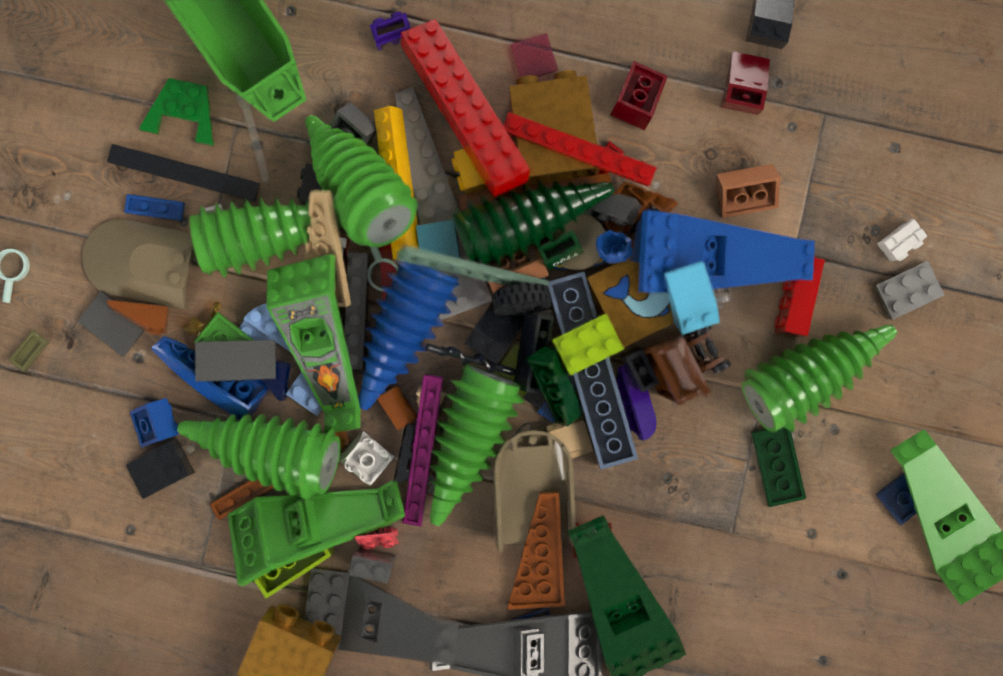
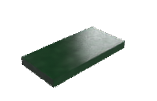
[751,427,806,507]

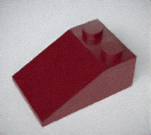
[610,61,668,131]

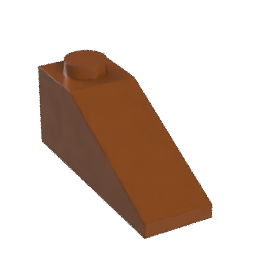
[107,300,170,335]

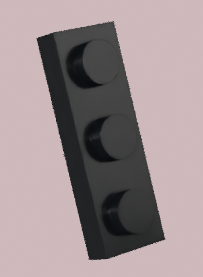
[393,424,415,483]

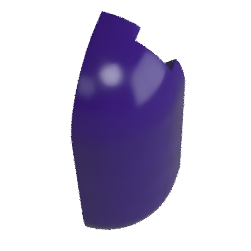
[615,365,657,440]

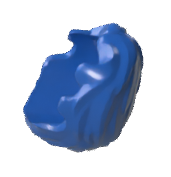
[596,230,633,263]

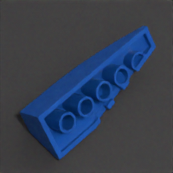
[151,336,271,421]

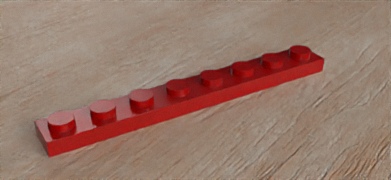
[503,112,657,187]

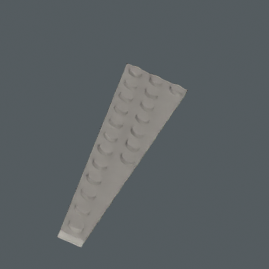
[395,87,492,320]

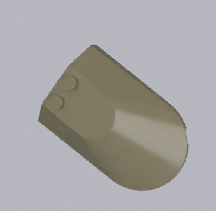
[82,219,195,310]

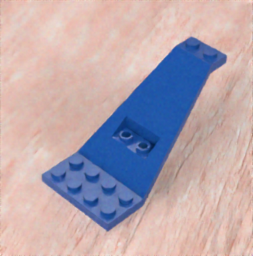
[638,211,815,293]

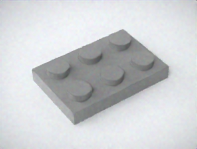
[874,261,944,320]

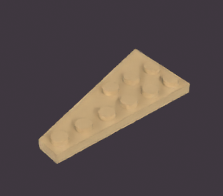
[305,190,351,307]

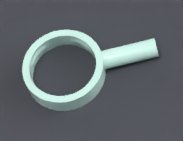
[368,247,399,292]
[0,249,30,303]

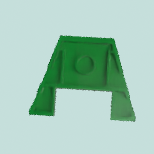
[139,78,214,146]

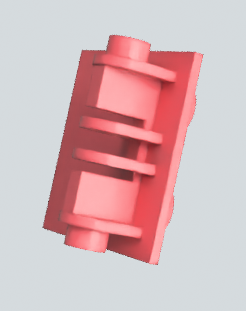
[355,527,399,550]

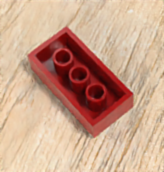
[774,257,825,337]

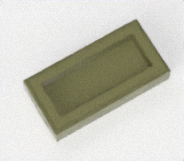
[9,330,50,372]

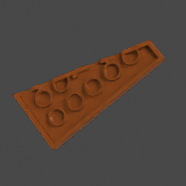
[507,491,565,610]

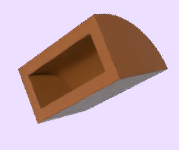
[378,385,418,430]

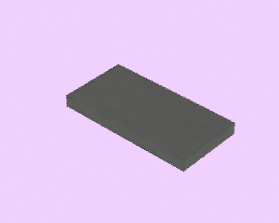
[195,340,276,382]

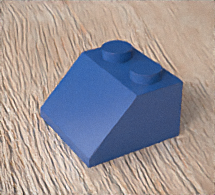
[129,398,179,448]

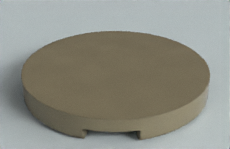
[549,214,605,271]

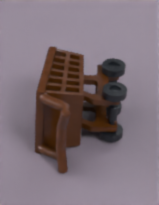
[641,325,731,405]

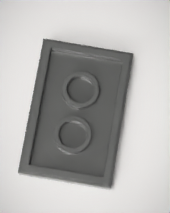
[78,291,145,357]

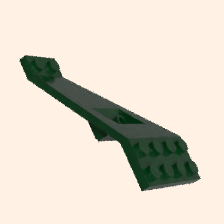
[568,515,686,676]

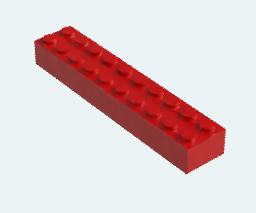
[401,19,530,197]

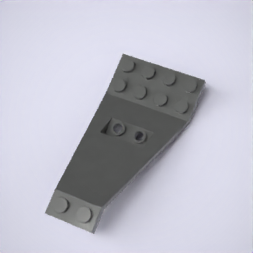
[304,567,459,665]
[429,611,602,676]

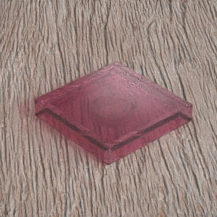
[511,33,558,77]

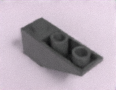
[583,194,642,227]

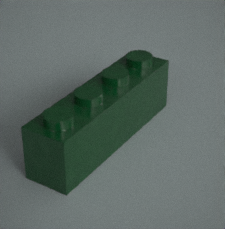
[527,346,584,427]

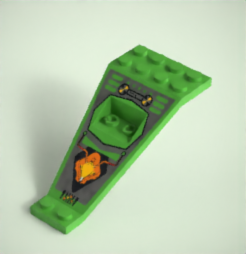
[266,254,360,433]

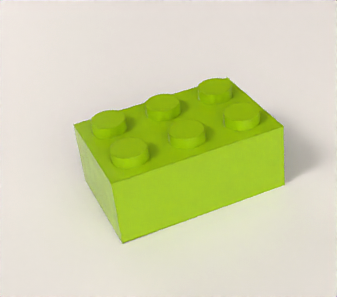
[552,314,624,376]

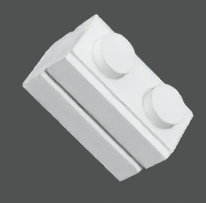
[877,219,927,262]

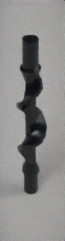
[425,343,516,376]

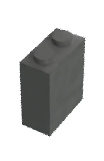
[349,547,396,584]

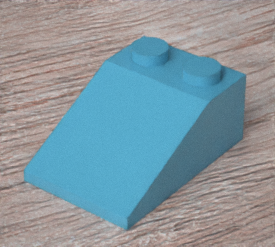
[664,261,720,335]

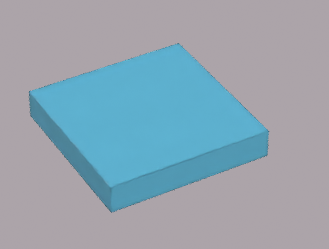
[416,220,460,258]

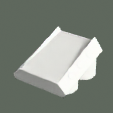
[339,431,394,486]

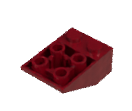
[721,51,770,115]

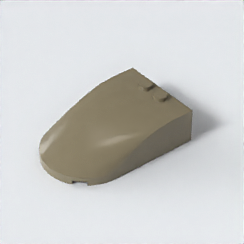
[494,430,576,551]

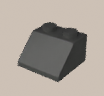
[330,102,376,145]

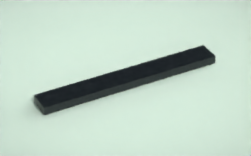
[107,144,260,202]

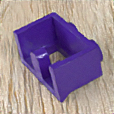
[370,12,411,51]

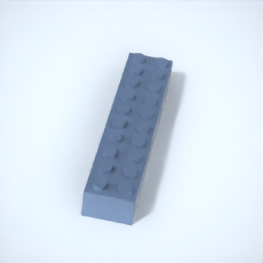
[548,272,638,470]

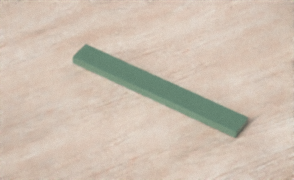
[397,246,548,287]

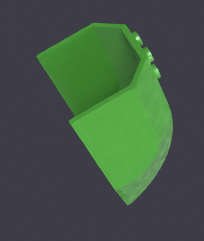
[165,0,307,122]

